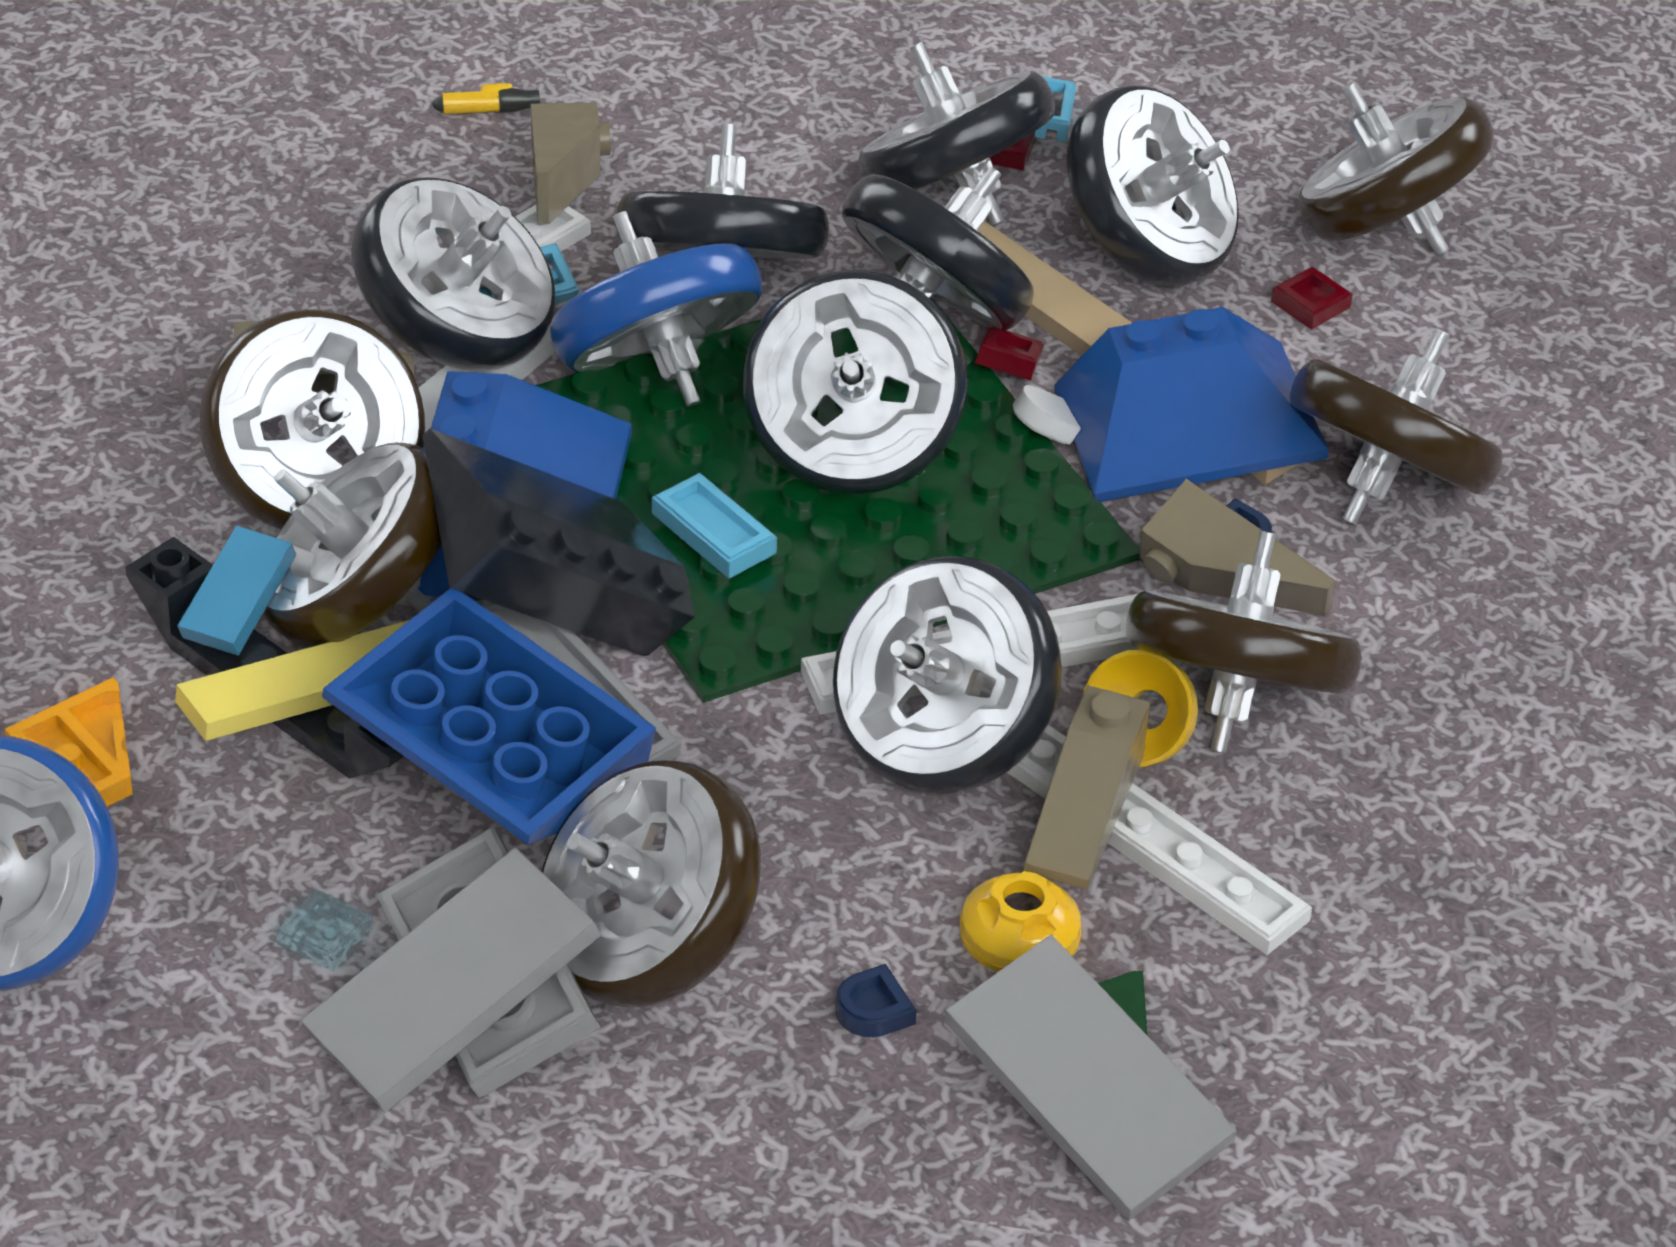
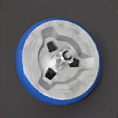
[550,211,762,407]
[0,736,119,991]

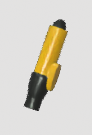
[432,83,540,115]

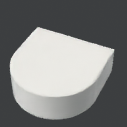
[1012,385,1081,445]

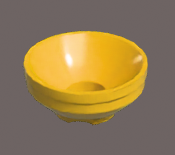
[1083,650,1198,767]
[959,871,1081,972]

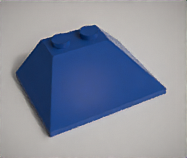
[1054,307,1328,502]

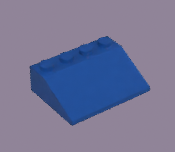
[417,371,632,599]
[322,588,656,845]

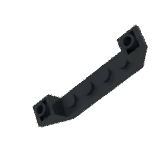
[125,537,404,779]

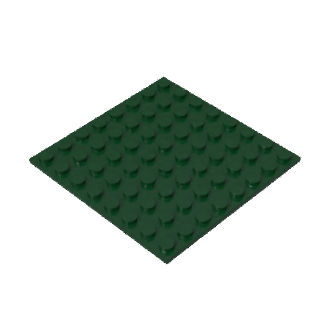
[535,297,1141,703]

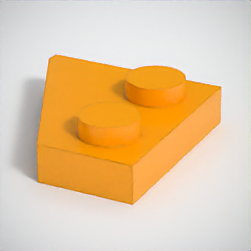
[5,677,133,807]

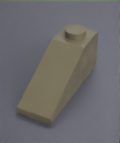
[531,102,611,224]
[1140,479,1336,616]
[1024,685,1150,890]

